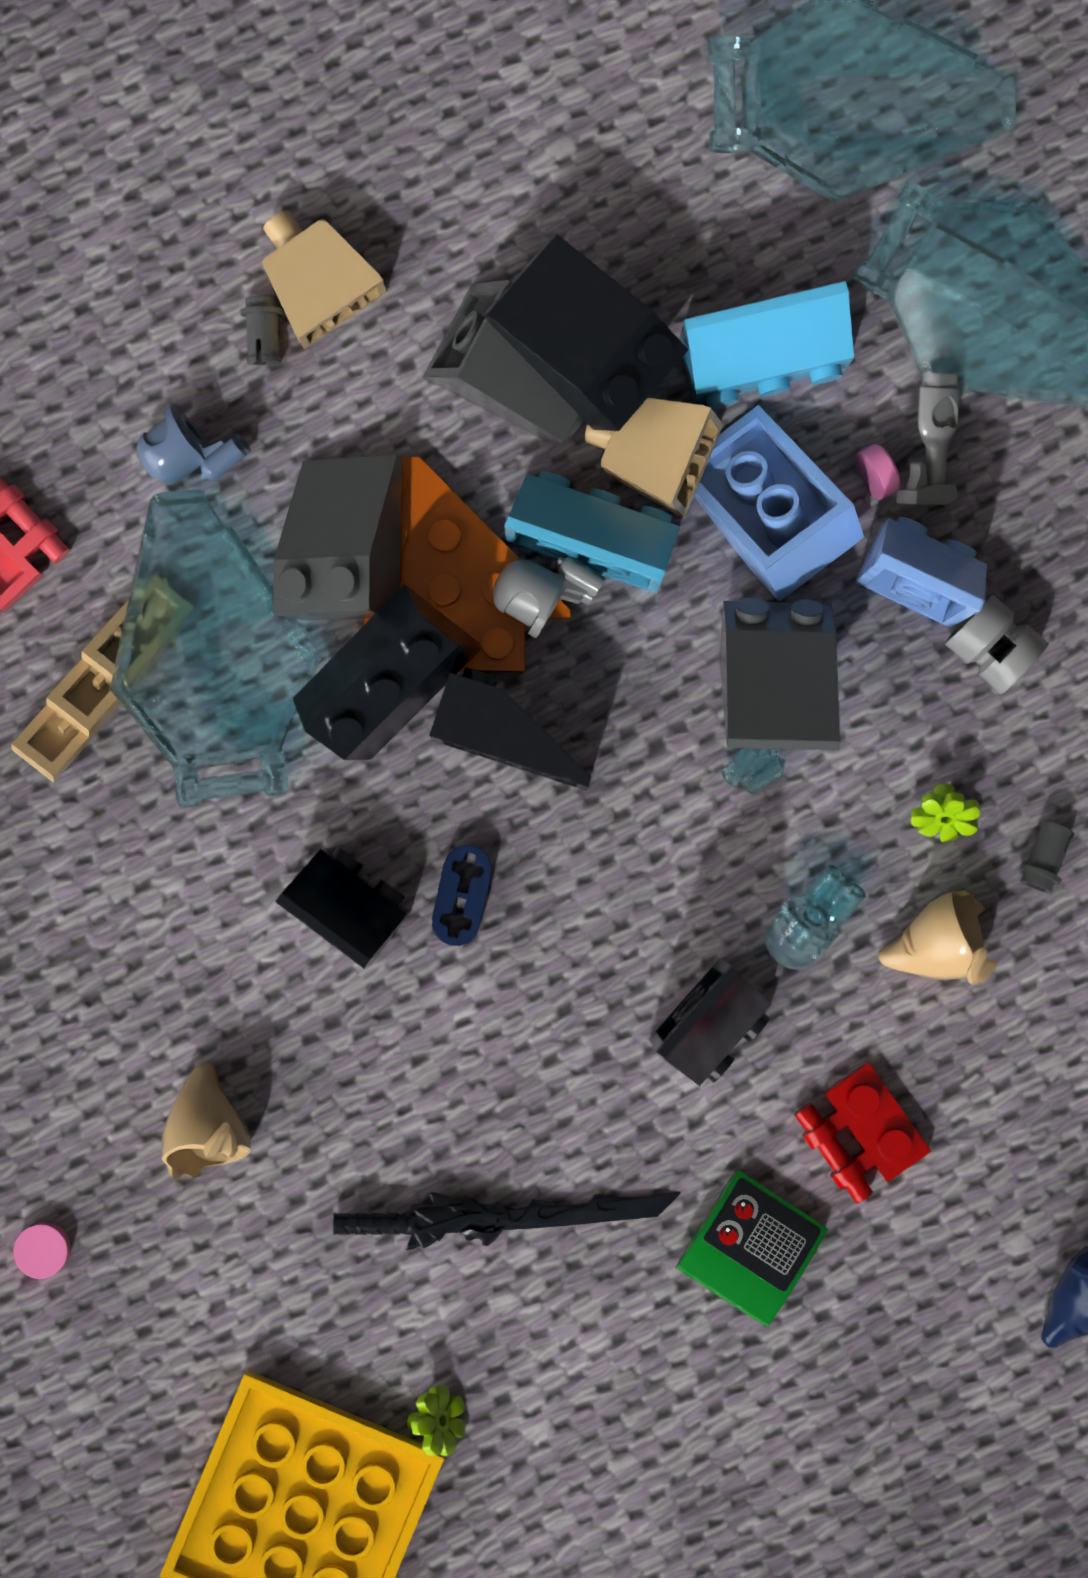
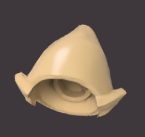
[878,890,998,985]
[162,1063,251,1178]

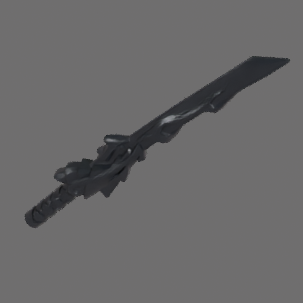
[333,1192,681,1250]

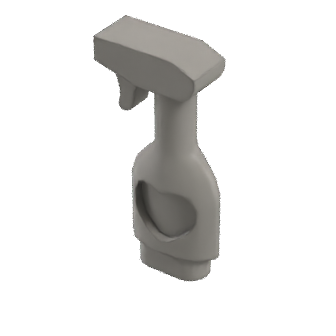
[896,373,960,505]

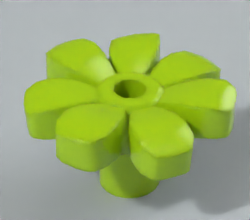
[911,784,980,842]
[407,1385,466,1456]

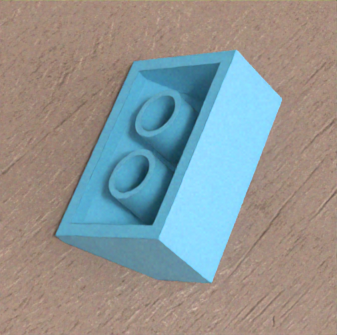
[679,281,854,409]
[504,471,680,594]

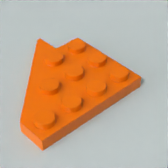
[364,457,570,672]

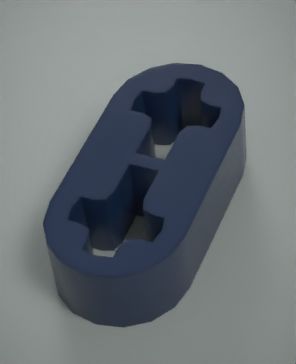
[432,845,492,946]

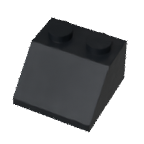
[275,847,410,969]

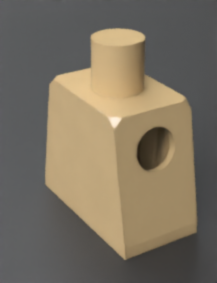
[261,210,386,349]
[585,398,723,518]

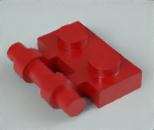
[794,1061,932,1204]

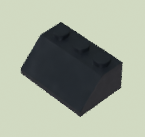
[292,584,482,760]

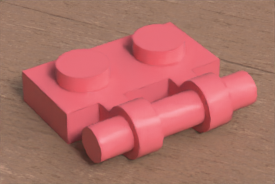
[0,477,70,612]

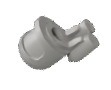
[493,557,606,639]

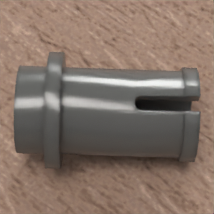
[240,296,283,365]
[1019,821,1075,893]

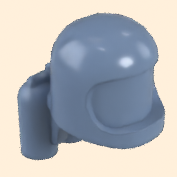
[137,403,251,483]

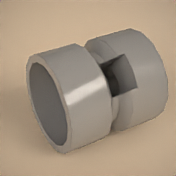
[944,593,1049,695]

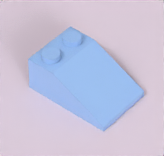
[694,405,864,602]
[854,516,987,628]

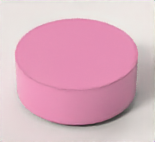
[855,444,901,500]
[13,1222,71,1279]

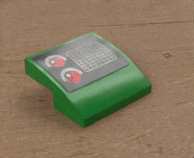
[675,1170,828,1327]

